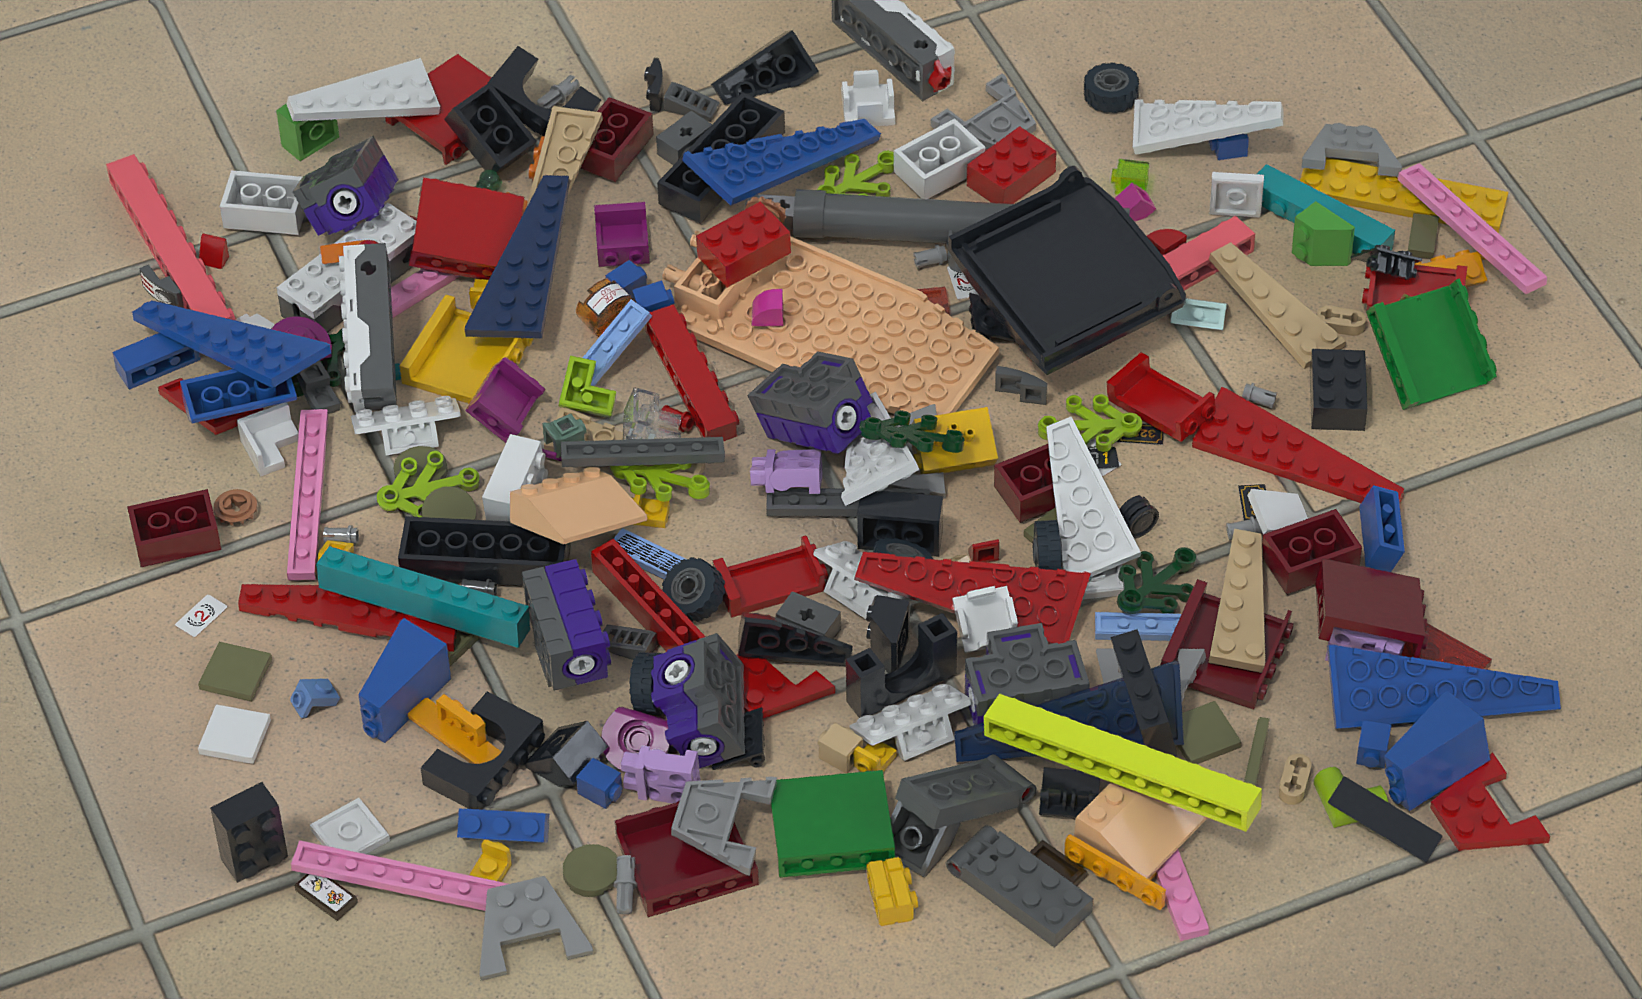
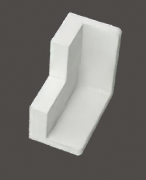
[237,402,299,477]

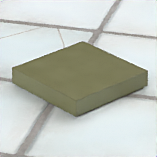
[198,641,272,702]
[1177,701,1242,764]

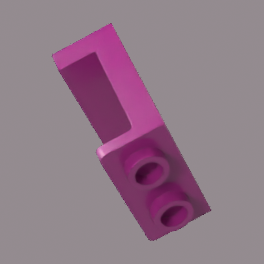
[594,202,650,267]
[465,357,545,443]

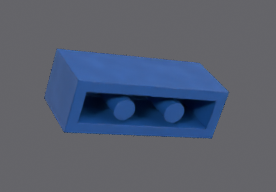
[112,333,201,390]
[1359,485,1405,572]
[457,808,550,843]

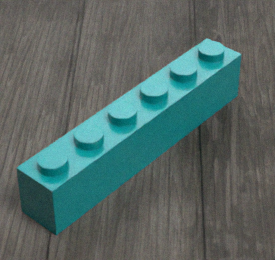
[1257,164,1395,255]

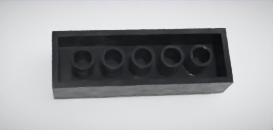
[657,93,785,224]
[398,516,571,586]

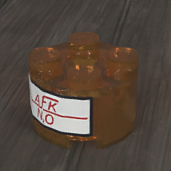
[576,278,635,337]

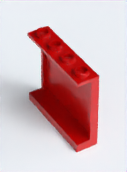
[385,54,492,165]
[409,177,524,280]

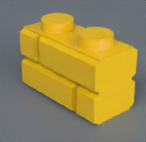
[867,857,918,926]

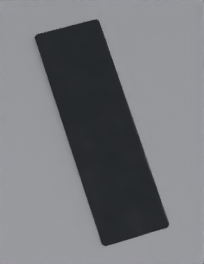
[1328,776,1442,862]

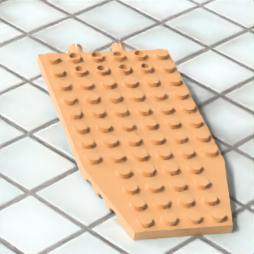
[662,231,999,415]

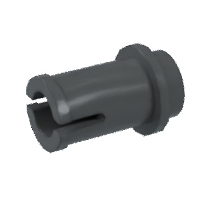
[461,579,497,596]

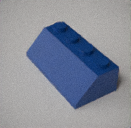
[180,369,297,423]

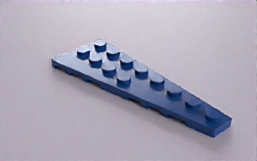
[682,119,881,206]
[132,300,331,388]
[1327,645,1561,729]

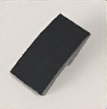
[644,57,664,112]

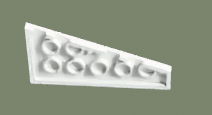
[287,58,440,121]
[1133,99,1283,155]
[841,392,919,506]
[1047,417,1141,577]

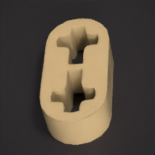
[1316,306,1366,336]
[1279,754,1311,805]

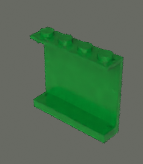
[1366,278,1497,410]
[771,770,895,878]

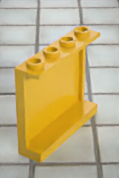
[400,294,534,404]

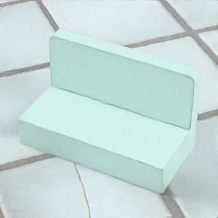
[1171,298,1228,330]

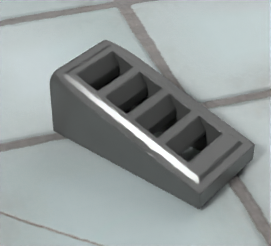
[664,82,720,122]
[603,624,658,660]

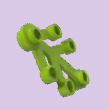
[817,151,894,197]
[1038,394,1142,452]
[377,451,480,517]
[610,463,710,502]

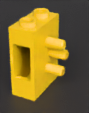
[912,407,998,474]

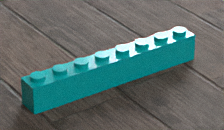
[316,546,531,648]

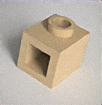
[817,723,863,773]

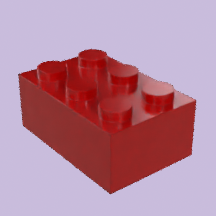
[967,126,1057,204]
[696,201,791,288]

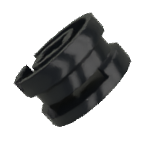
[1119,495,1159,539]

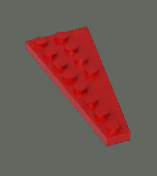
[1192,387,1404,504]
[854,552,1091,644]
[238,584,457,652]

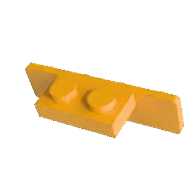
[1415,249,1487,287]
[408,694,502,764]
[1064,834,1166,910]

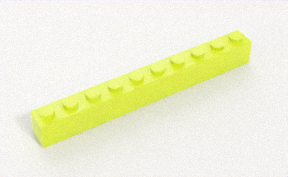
[984,694,1262,832]

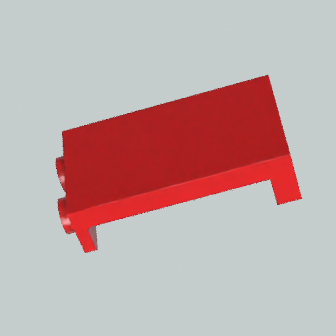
[1362,264,1468,311]
[1106,352,1216,442]
[712,535,828,618]

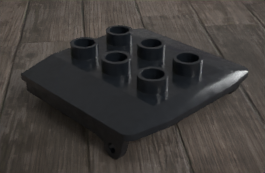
[946,165,1186,375]

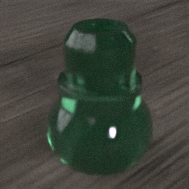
[474,169,502,191]

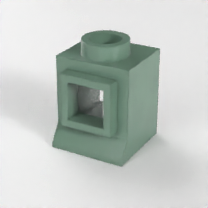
[542,413,587,458]

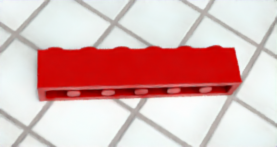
[645,304,739,441]
[591,538,706,652]

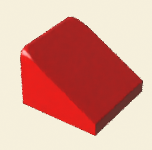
[199,233,229,269]
[968,539,1000,563]

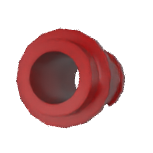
[659,405,695,432]

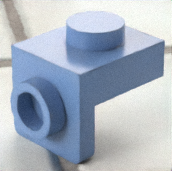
[290,679,340,718]

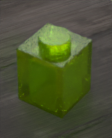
[1111,159,1149,195]

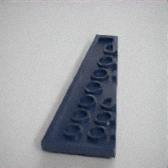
[464,175,570,339]
[954,661,1184,762]

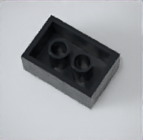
[444,82,537,179]
[1310,349,1367,431]
[857,491,943,557]
[210,782,288,883]

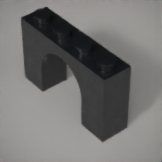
[487,46,602,136]
[846,613,957,718]
[1110,629,1178,757]
[421,691,545,810]

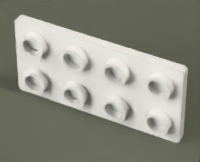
[351,396,461,455]
[813,541,920,619]
[849,684,972,761]

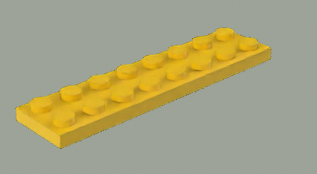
[1300,157,1509,233]

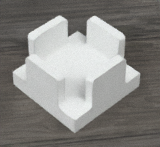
[841,70,895,127]
[952,586,1018,653]

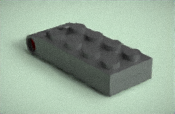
[895,754,1037,829]
[946,825,1093,948]

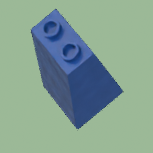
[358,618,451,743]
[1384,691,1490,811]

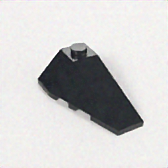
[711,30,819,105]
[738,612,853,667]

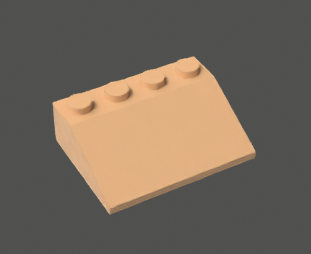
[510,467,647,544]
[1074,782,1207,879]

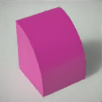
[1114,183,1156,221]
[751,289,783,326]

